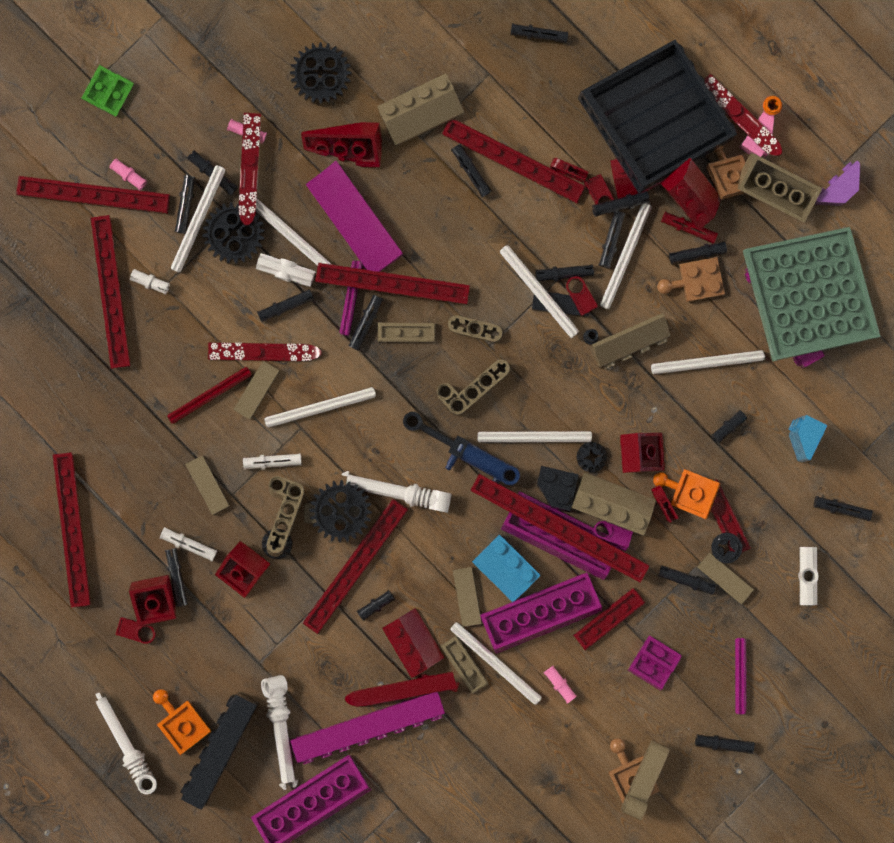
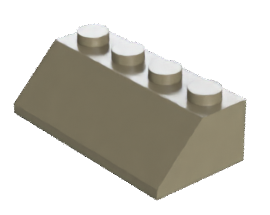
[377,74,464,146]
[737,153,823,223]
[590,313,671,369]
[571,472,656,536]

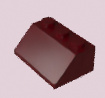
[661,158,721,230]
[382,608,445,678]

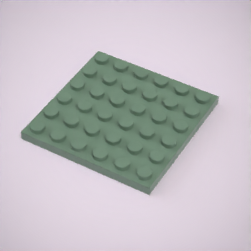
[743,227,881,362]

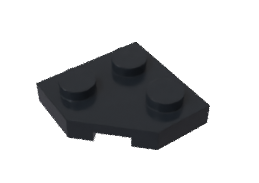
[537,466,579,513]

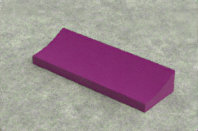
[306,161,403,272]
[501,491,611,580]
[480,572,602,654]
[251,755,372,843]

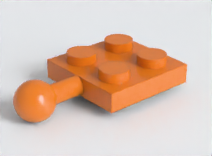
[653,469,721,519]
[153,689,212,755]

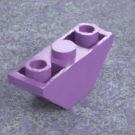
[815,161,860,206]

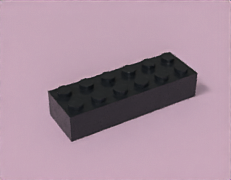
[180,692,259,810]

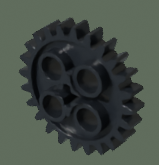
[290,42,352,105]
[203,202,265,265]
[309,480,372,543]

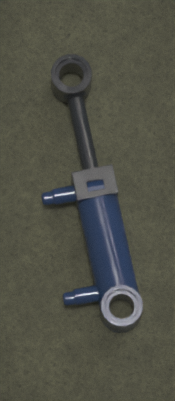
[403,412,520,486]

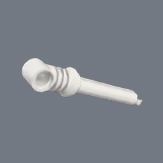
[342,471,452,513]
[261,675,298,790]
[95,693,157,794]

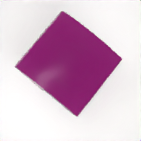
[628,635,682,690]

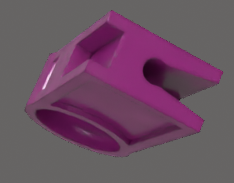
[592,521,633,551]

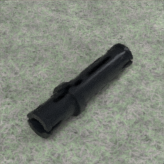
[510,23,568,44]
[451,143,492,198]
[187,150,238,196]
[174,175,196,234]
[592,191,650,217]
[598,211,625,269]
[668,241,727,265]
[535,264,594,282]
[257,289,314,323]
[348,294,384,351]
[813,496,873,521]
[164,548,188,607]
[658,565,717,595]
[695,734,755,754]

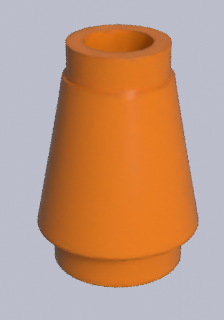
[763,96,782,115]

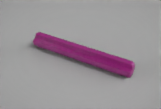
[340,260,362,336]
[735,638,746,715]

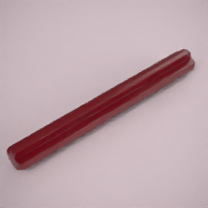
[167,367,252,424]

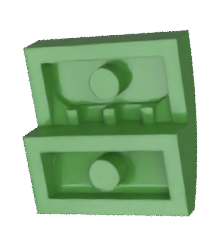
[81,65,134,117]

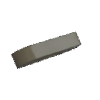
[448,315,502,342]

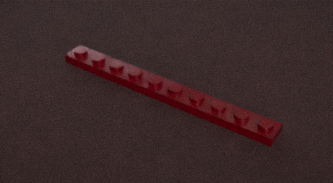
[470,473,649,583]

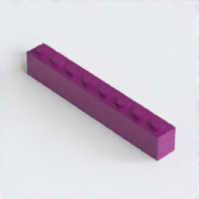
[290,692,445,765]

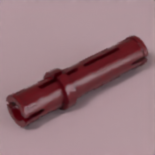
[661,211,718,244]

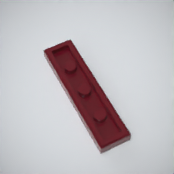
[711,479,751,552]
[573,588,645,650]

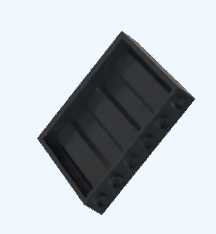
[578,39,737,193]

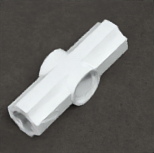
[256,253,316,287]
[798,547,819,605]

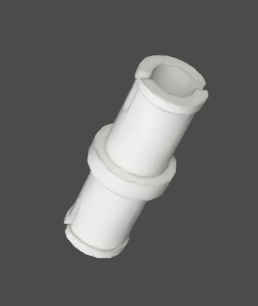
[130,269,170,294]

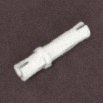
[243,453,301,470]
[160,527,217,561]

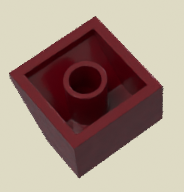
[620,432,665,473]
[215,541,270,598]
[129,575,176,626]

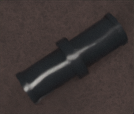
[583,329,599,345]
[711,410,747,444]
[357,590,396,621]

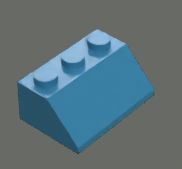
[788,415,827,462]
[472,535,541,602]

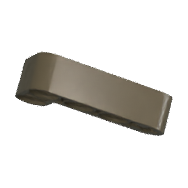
[437,359,510,416]
[267,476,304,557]
[621,741,670,820]

